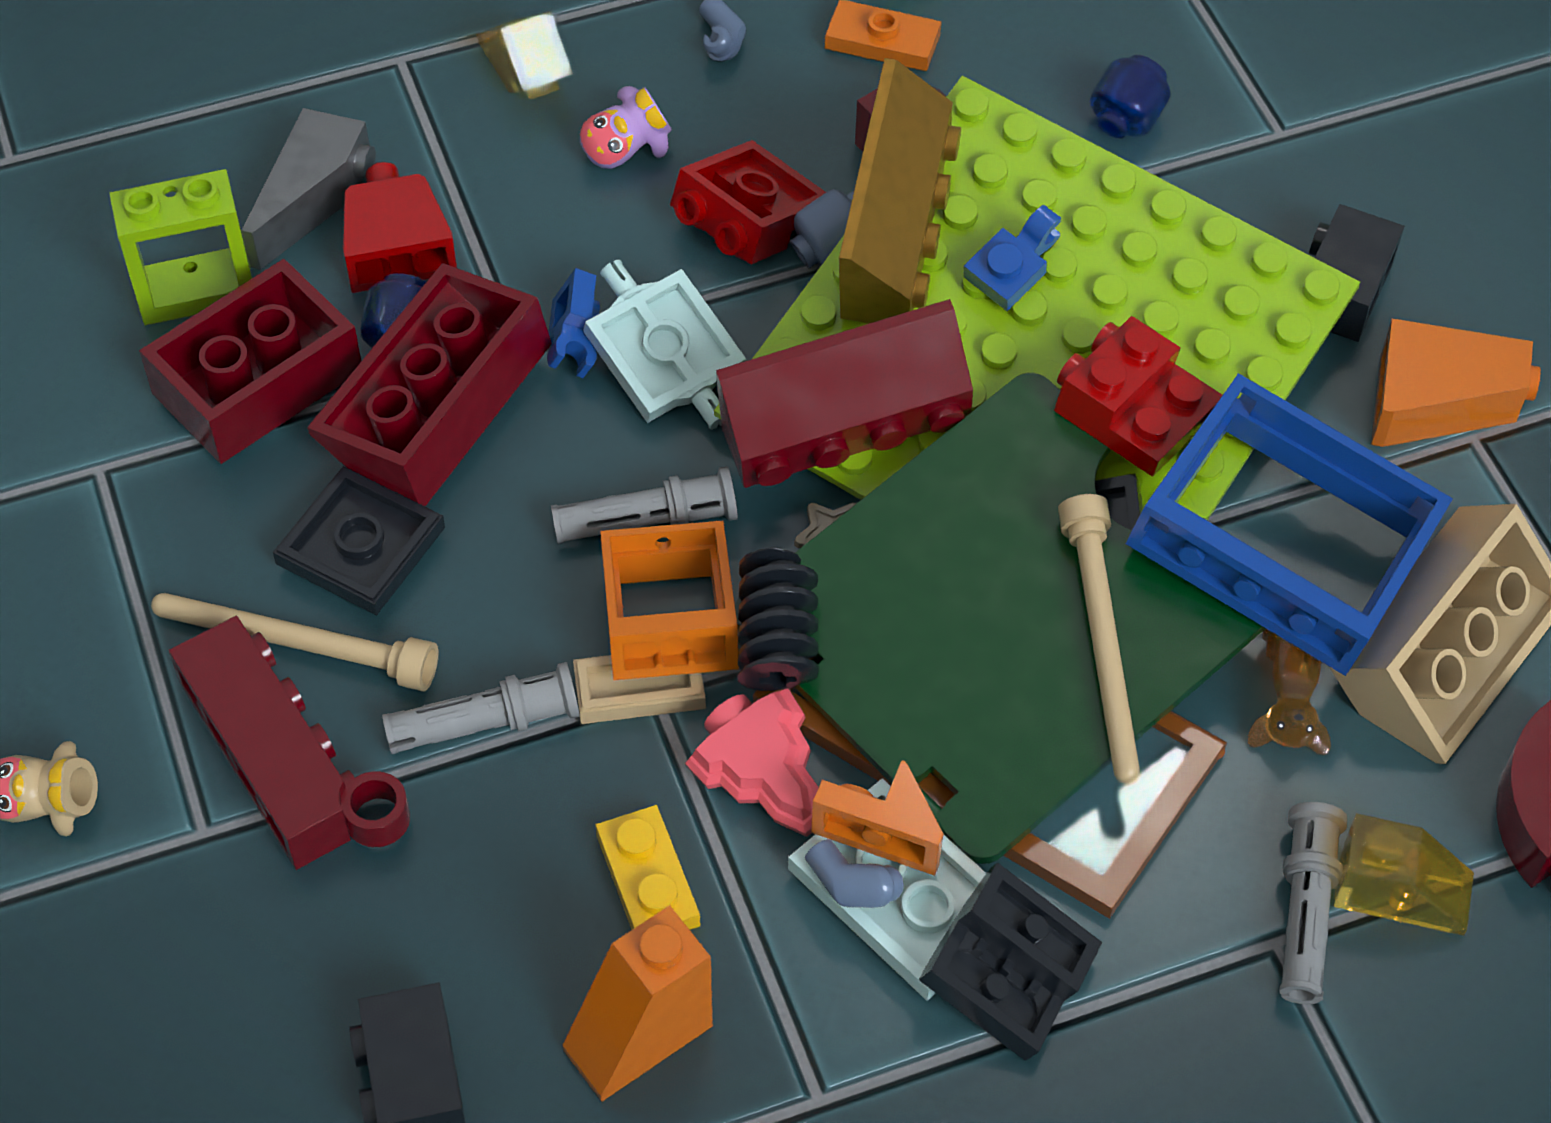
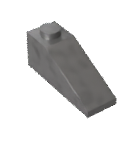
[241,108,376,270]

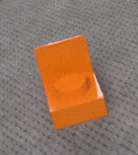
[811,760,943,876]

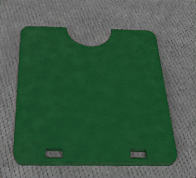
[735,373,1266,864]

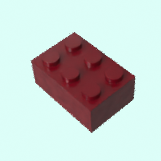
[139,259,361,464]

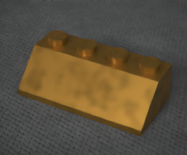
[839,58,961,323]

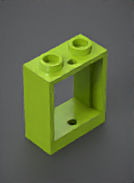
[109,169,252,326]

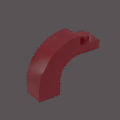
[1496,700,1551,888]

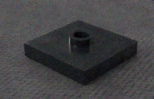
[273,466,445,616]

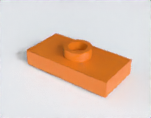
[825,0,942,71]

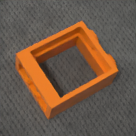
[600,521,739,680]

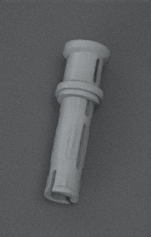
[551,466,738,544]
[382,662,580,754]
[1279,802,1347,1004]

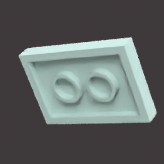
[788,779,986,1001]

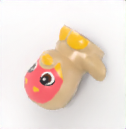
[0,741,98,836]

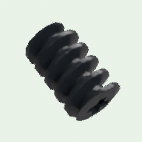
[738,547,819,691]

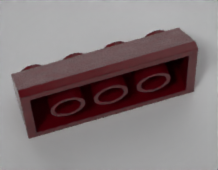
[307,263,552,506]
[716,299,973,488]

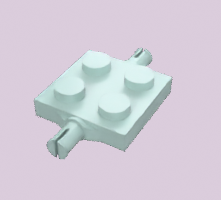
[583,259,746,430]

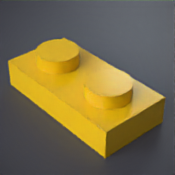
[595,805,701,930]

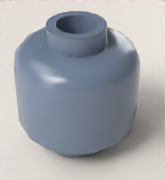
[790,189,854,269]

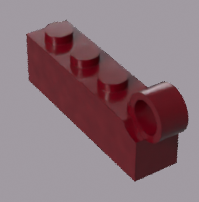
[169,615,410,870]

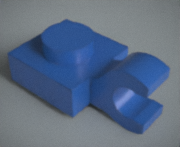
[963,204,1061,311]
[547,268,600,378]

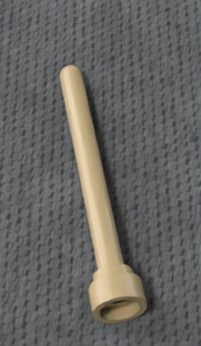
[1058,494,1140,784]
[151,593,438,692]

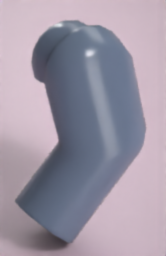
[699,0,746,62]
[805,839,904,908]

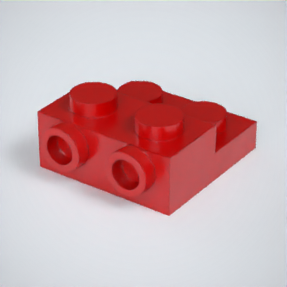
[670,140,826,264]
[1054,316,1222,477]

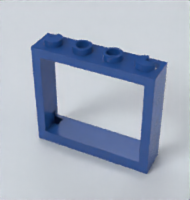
[1125,373,1453,676]

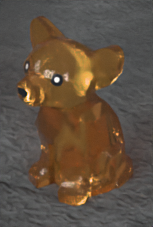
[1248,629,1331,756]

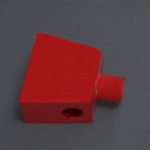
[343,162,457,293]

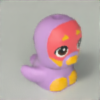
[580,86,672,169]

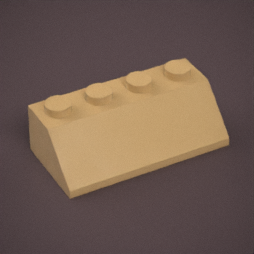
[1330,504,1551,764]

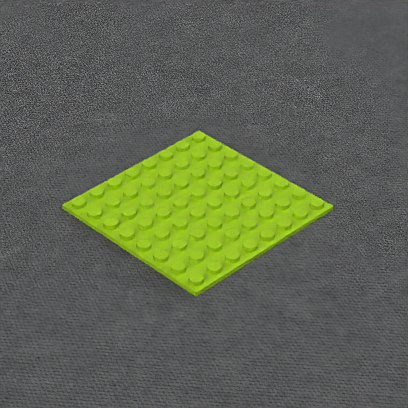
[714,76,1360,520]

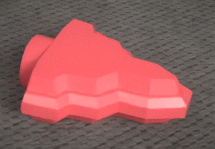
[685,688,818,837]

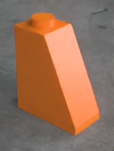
[1371,318,1541,447]
[562,905,713,1102]

